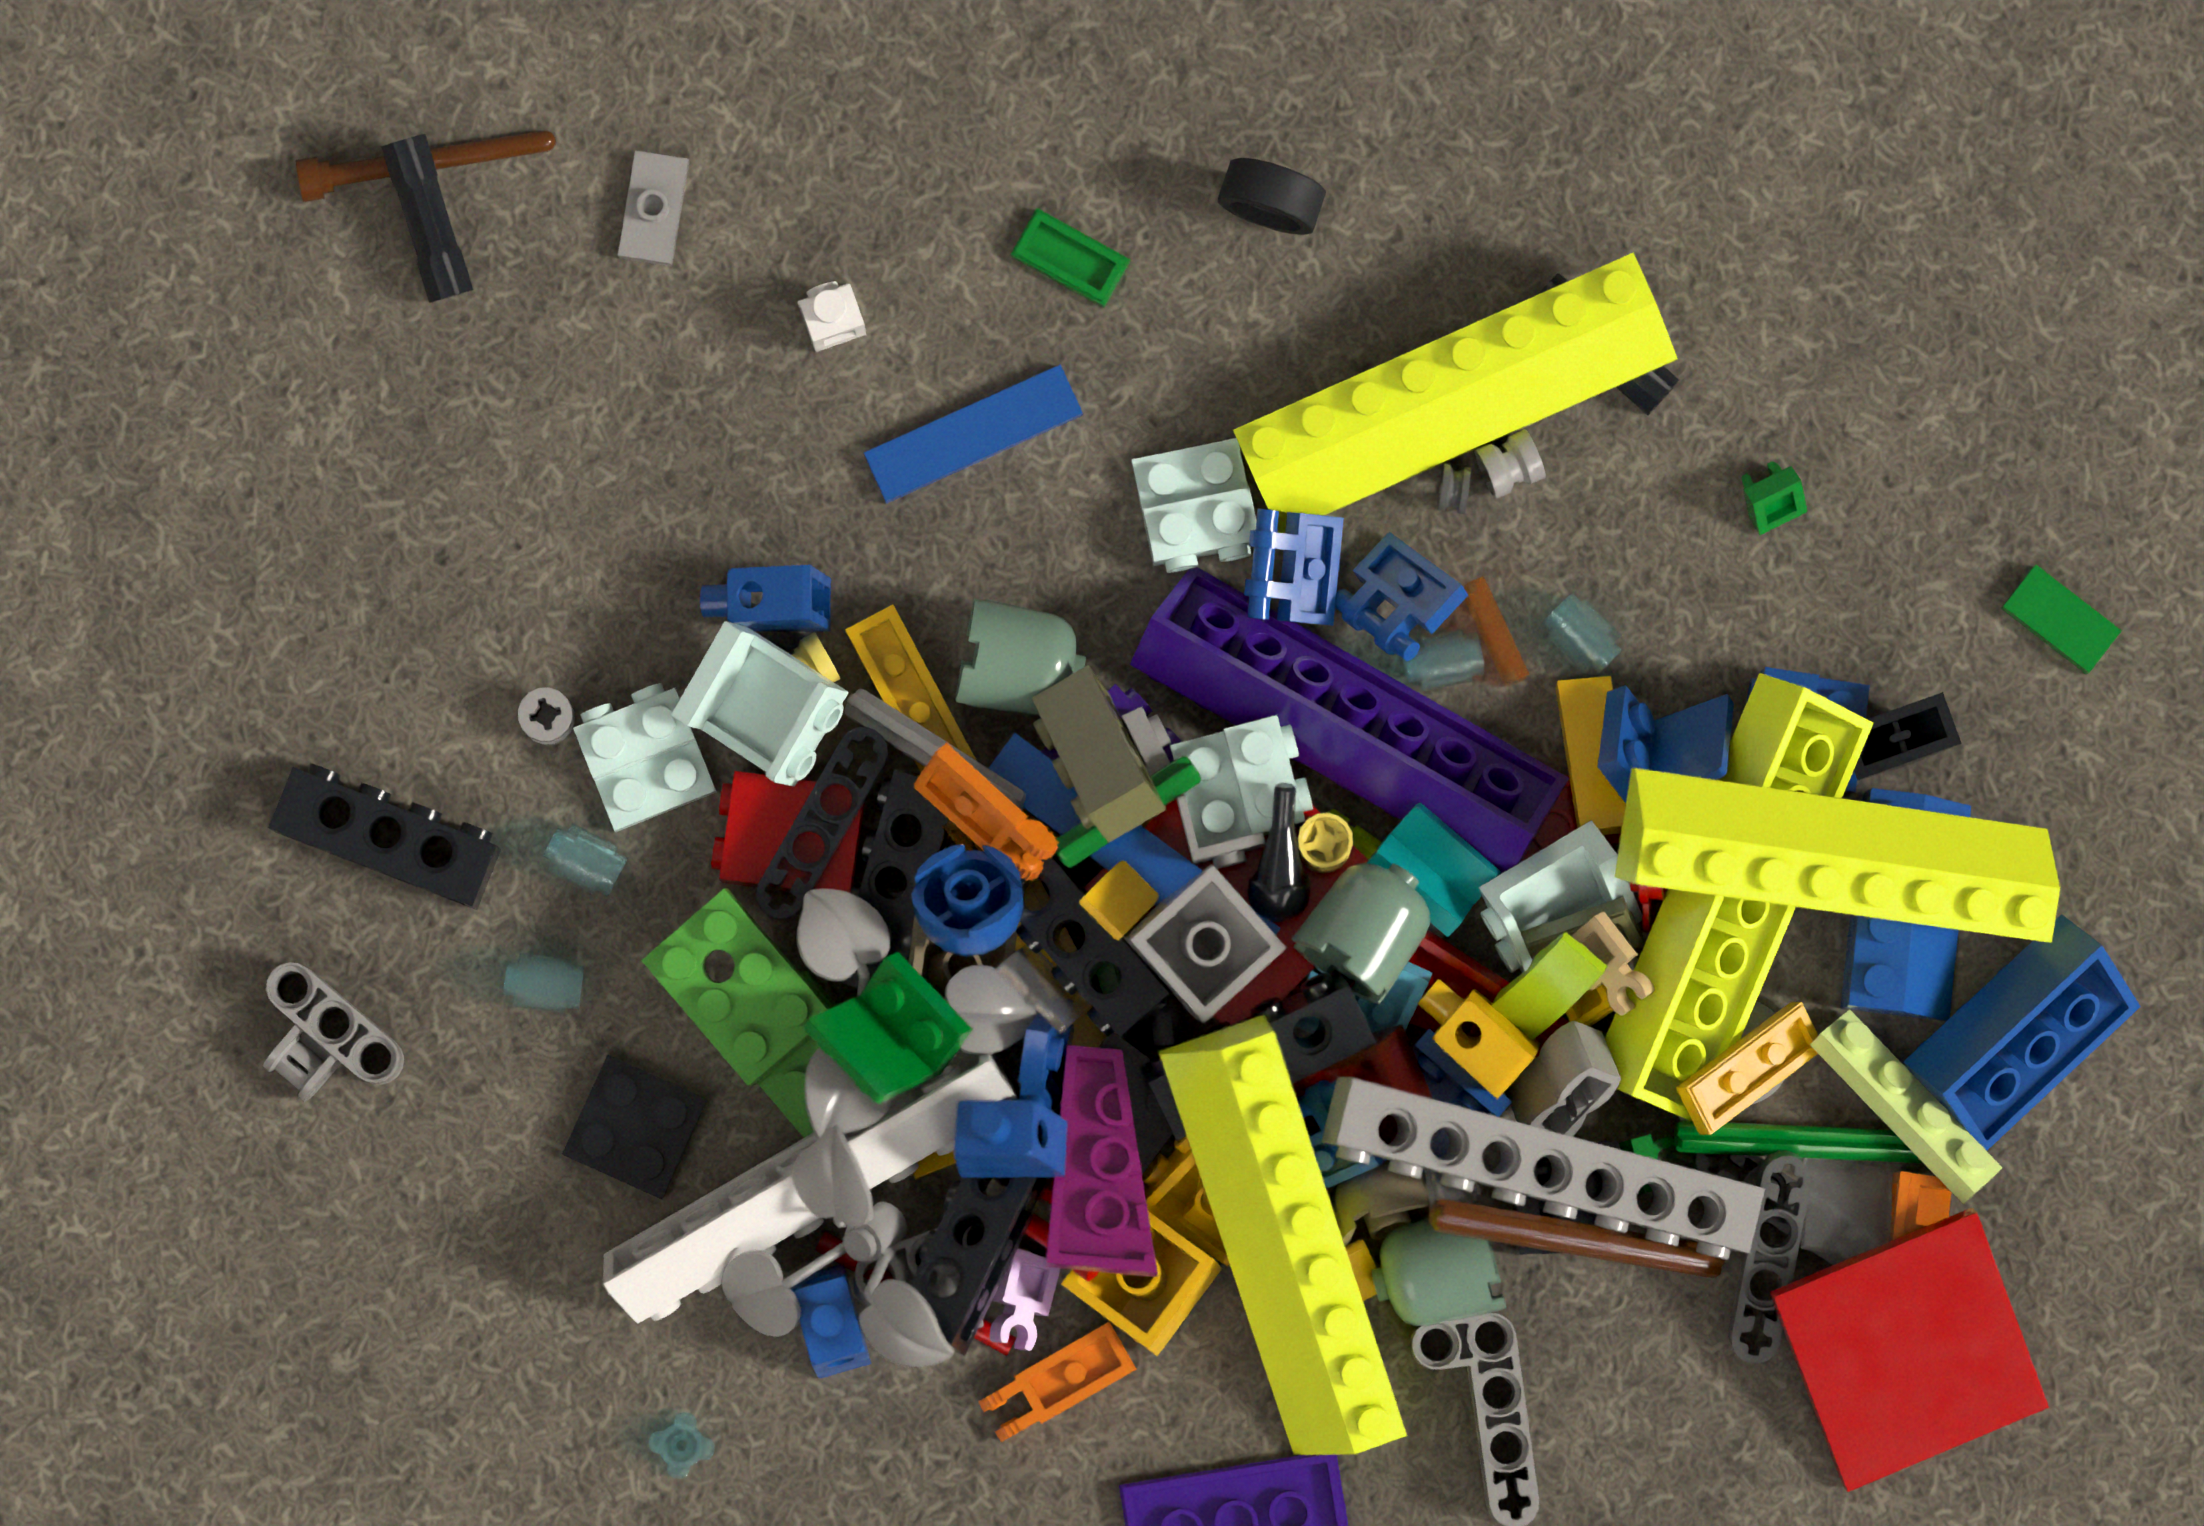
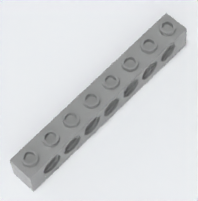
[1321,1077,1765,1260]

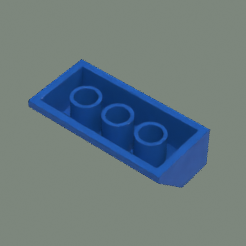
[1840,788,1971,1021]
[1904,914,2141,1151]

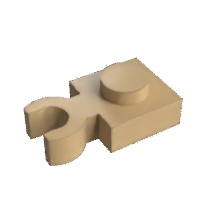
[1572,911,1655,1016]

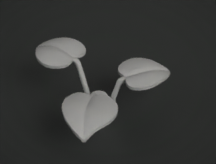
[797,889,1037,1139]
[722,1125,955,1367]

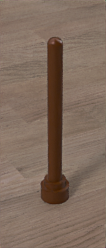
[296,130,556,202]

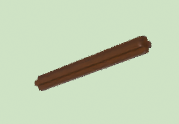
[1428,1199,1725,1278]

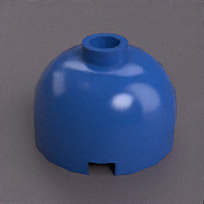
[912,844,1023,956]

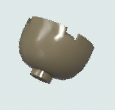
[1331,1159,1439,1253]

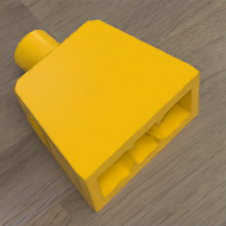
[1417,979,1541,1099]

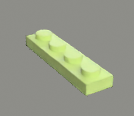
[1810,1009,2002,1204]

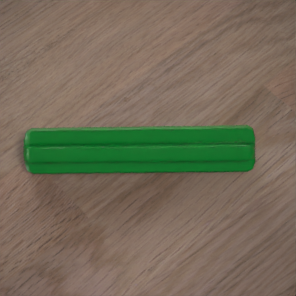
[1056,755,1201,867]

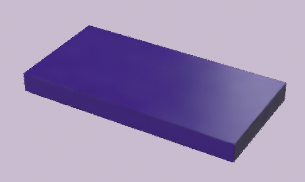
[1119,1455,1348,1526]

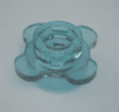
[649,1412,715,1479]

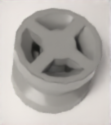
[518,687,575,745]

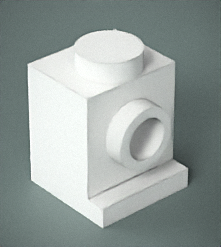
[797,281,866,352]

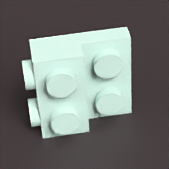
[1131,438,1257,573]
[573,683,716,832]
[1170,715,1313,848]

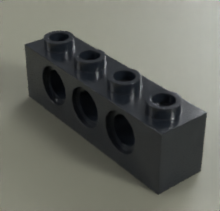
[268,763,501,910]
[837,770,956,988]
[1015,854,1175,1039]
[1142,972,1376,1140]
[905,1139,1052,1356]

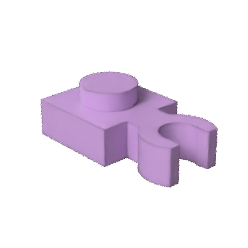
[990,1248,1061,1351]

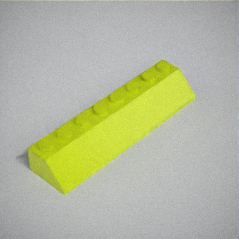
[1233,252,1678,533]
[1605,673,1873,1121]
[1614,768,2060,943]
[1159,1015,1407,1455]

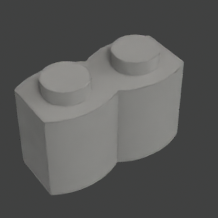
[1505,1020,1621,1137]

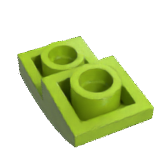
[1491,932,1607,1040]

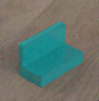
[1366,803,1500,937]

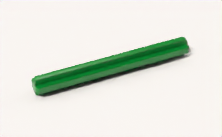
[1674,1120,1923,1163]

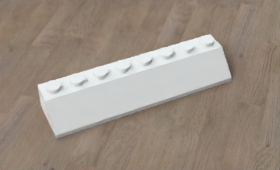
[603,1050,1019,1324]

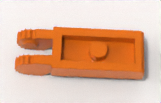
[914,743,1059,881]
[978,1321,1136,1442]

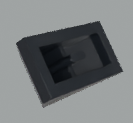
[1854,692,1962,781]

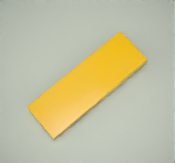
[1556,676,1626,835]
[1676,1002,1818,1135]

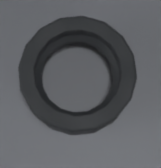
[1217,158,1326,235]

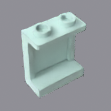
[671,621,849,787]
[1479,820,1642,973]

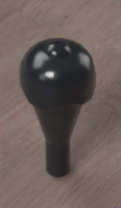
[1248,783,1311,922]

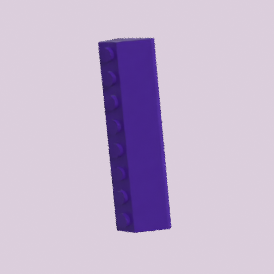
[1130,567,1569,874]

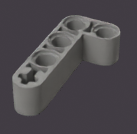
[1409,1313,1539,1526]

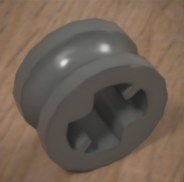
[1437,463,1471,514]

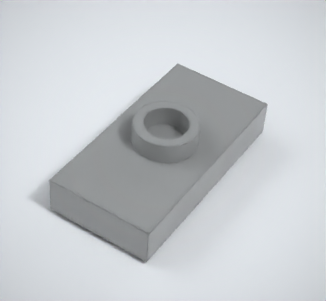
[618,151,689,267]

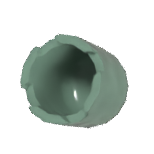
[955,599,1086,716]
[1292,863,1430,1004]
[1371,1202,1507,1327]

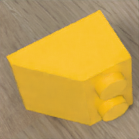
[1061,1211,1222,1356]

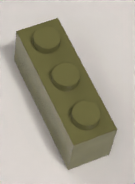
[1032,665,1166,843]

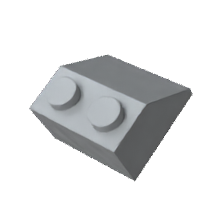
[1123,865,1286,1023]

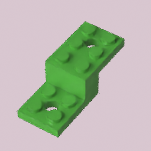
[641,888,837,1138]

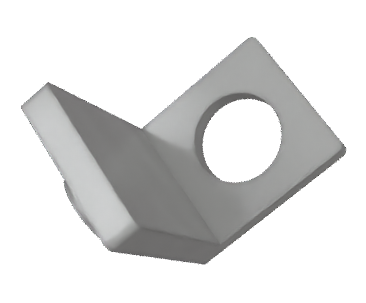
[1177,795,1266,869]

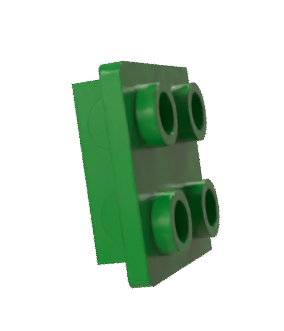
[804,952,973,1104]

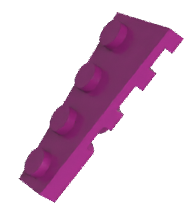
[1046,1045,1158,1277]

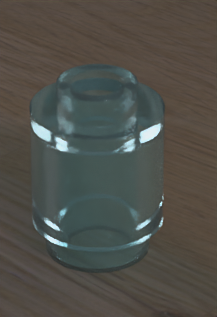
[1542,593,1622,673]
[1403,629,1485,692]
[543,823,628,896]
[503,953,584,1013]

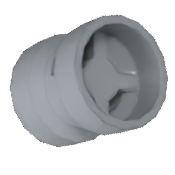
[1474,429,1546,499]

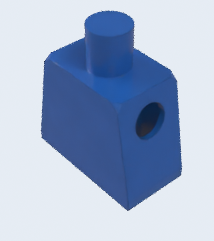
[700,565,831,632]
[955,1100,1068,1177]
[791,1264,872,1379]

